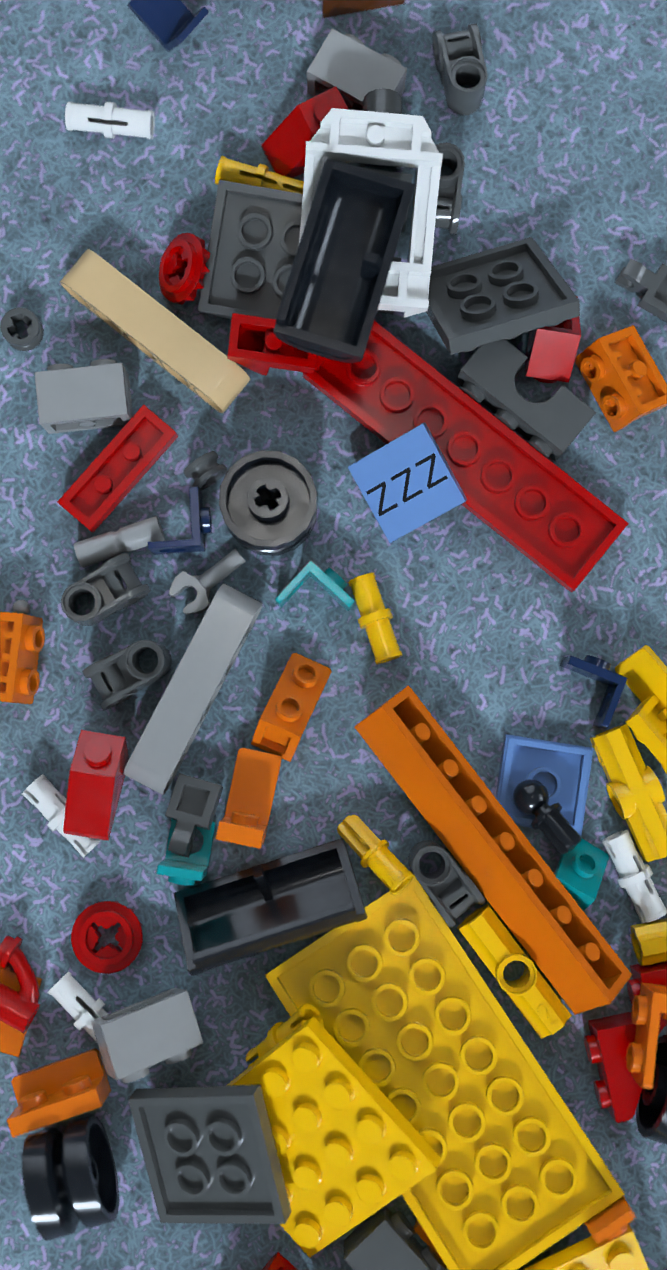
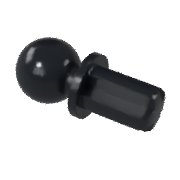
[513,779,581,854]

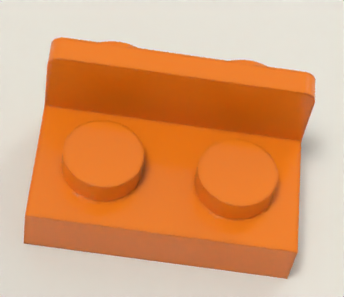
[575,325,667,432]
[0,612,45,704]
[7,1048,111,1138]

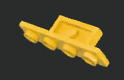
[615,645,667,774]

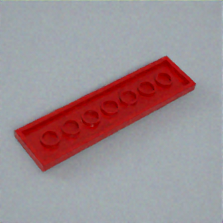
[303,320,629,592]

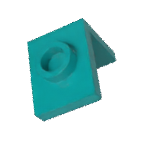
[275,561,355,611]
[156,819,216,886]
[554,838,610,911]

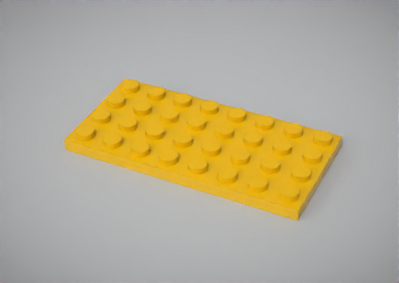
[265,876,625,1270]

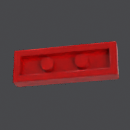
[57,405,179,533]

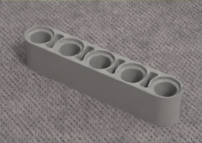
[123,583,263,795]

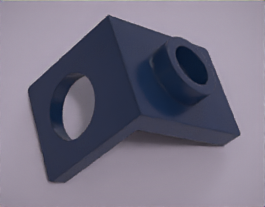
[128,0,209,51]
[148,486,212,555]
[560,655,627,728]

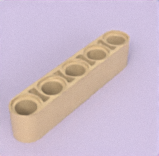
[60,249,251,413]

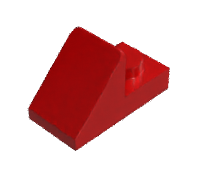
[227,313,317,376]

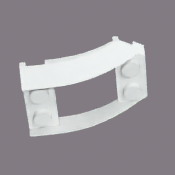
[299,108,443,318]

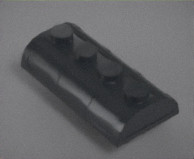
[273,158,416,363]
[174,838,368,976]

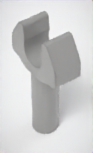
[169,549,246,615]

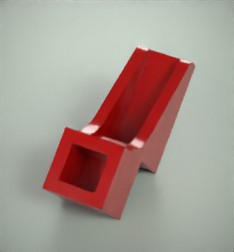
[584,961,667,1123]

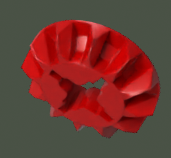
[159,233,210,305]
[71,901,143,974]

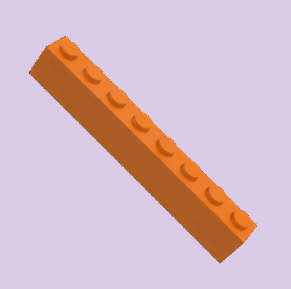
[354,685,632,1014]

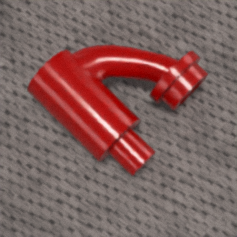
[0,935,40,1034]

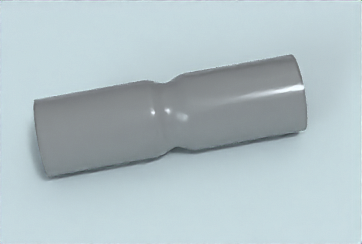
[73,516,165,568]

